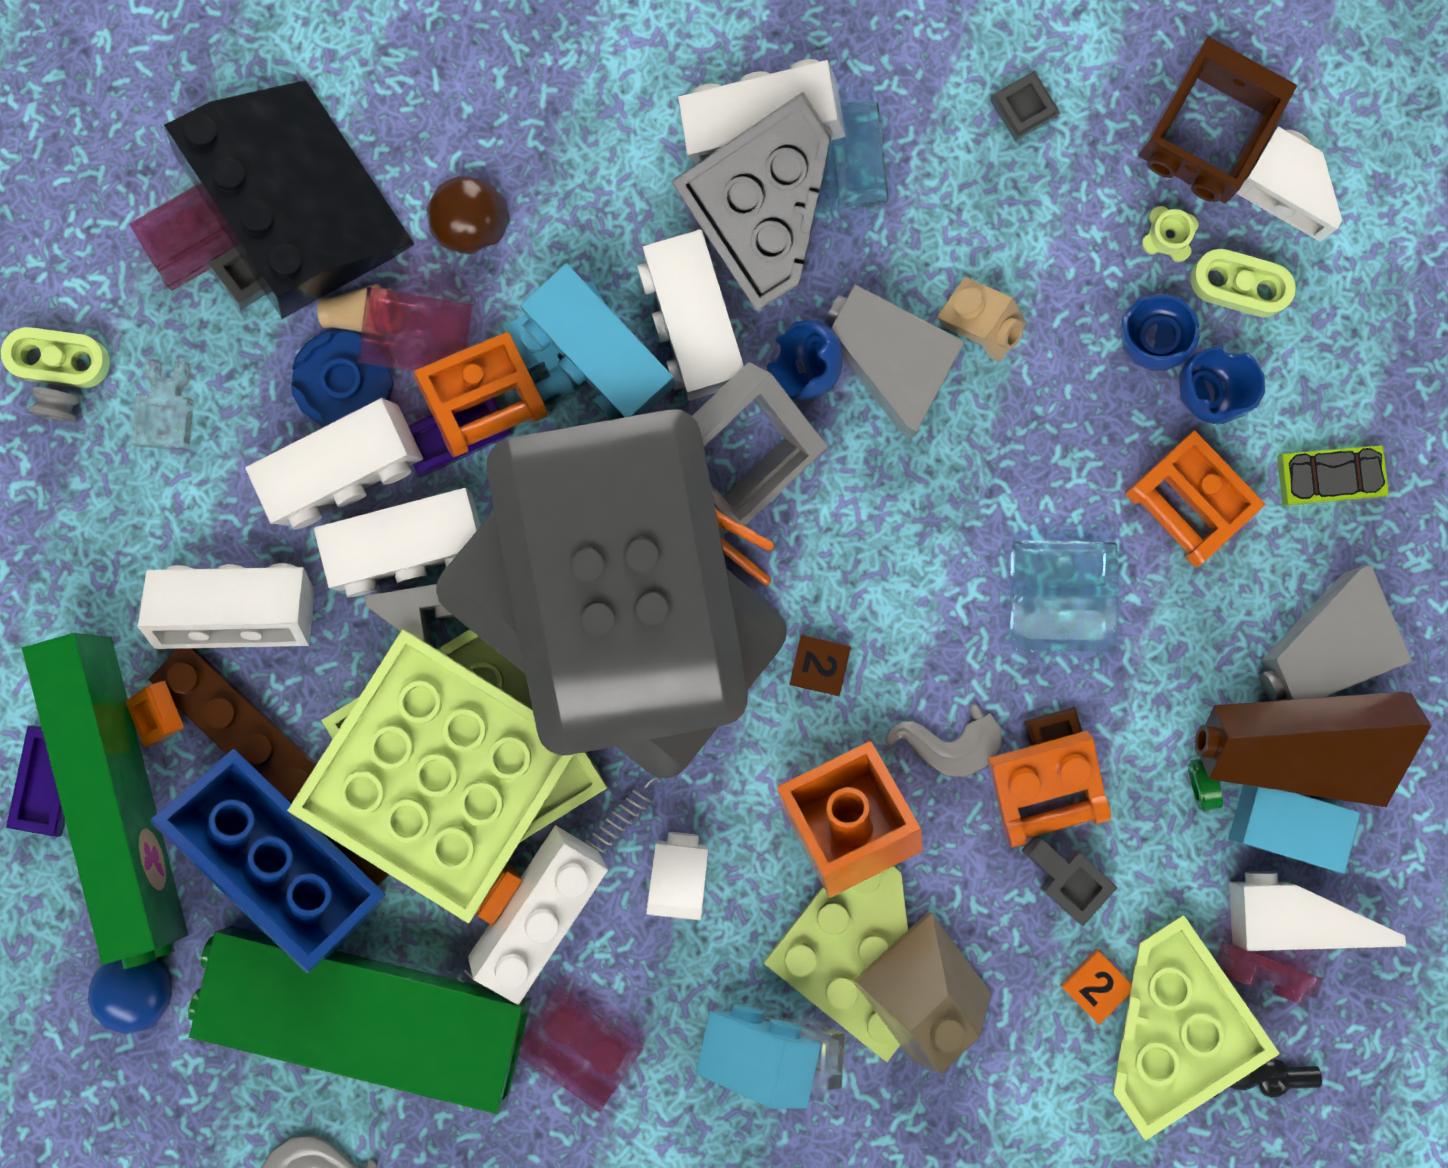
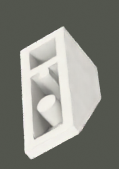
[1229,871,1406,951]

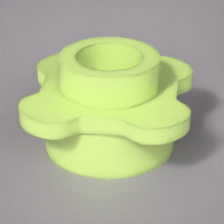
[1142,206,1198,262]

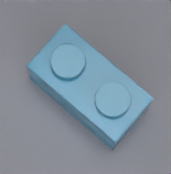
[1228,785,1361,874]
[696,1004,821,1109]

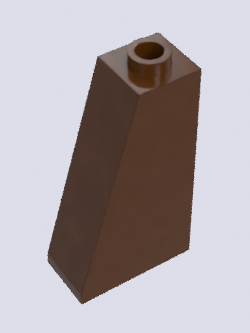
[1195,692,1432,807]

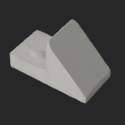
[364,584,454,646]

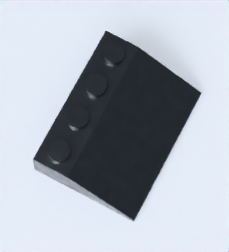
[164,80,414,319]

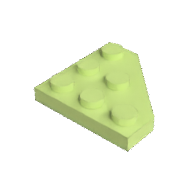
[763,866,908,1062]
[1112,915,1280,1141]

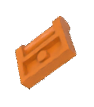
[414,331,547,458]
[1124,430,1266,568]
[987,731,1111,848]

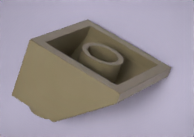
[853,912,992,1074]

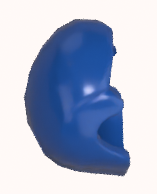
[1120,294,1200,371]
[767,320,843,399]
[1179,345,1265,424]
[88,959,172,1034]

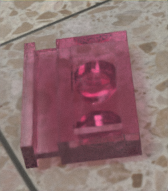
[129,186,234,291]
[357,287,473,371]
[518,987,644,1113]

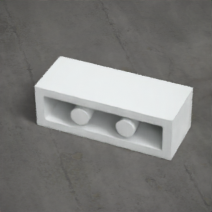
[678,59,846,164]
[637,229,744,401]
[245,398,423,530]
[314,488,480,597]
[138,563,314,649]
[468,825,608,1005]

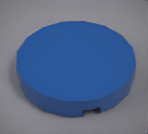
[291,330,394,427]

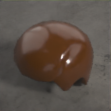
[427,176,510,254]

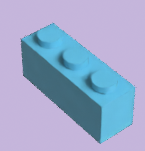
[520,263,675,420]

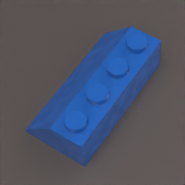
[150,749,386,973]

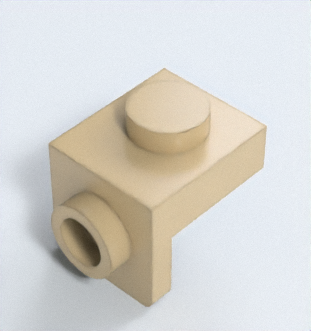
[937,277,1026,362]

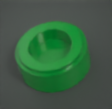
[1188,759,1223,811]

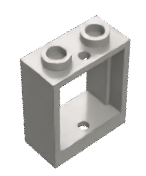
[692,362,828,526]

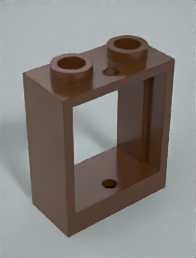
[1138,36,1298,204]

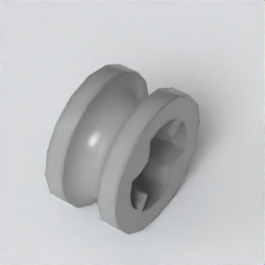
[27,387,80,423]

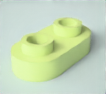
[1190,249,1296,317]
[1,327,110,388]

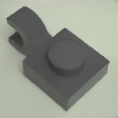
[1022,836,1118,926]

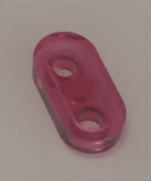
[1216,941,1324,1005]

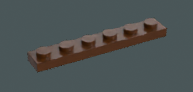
[148,648,390,887]

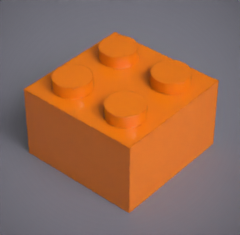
[776,741,923,898]

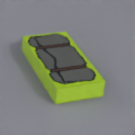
[1277,445,1389,506]

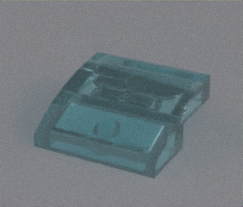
[815,102,889,213]
[1010,541,1118,652]

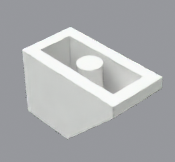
[1236,126,1342,242]
[646,832,708,920]

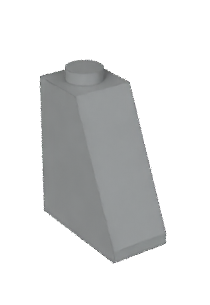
[825,284,965,439]
[1260,565,1412,701]

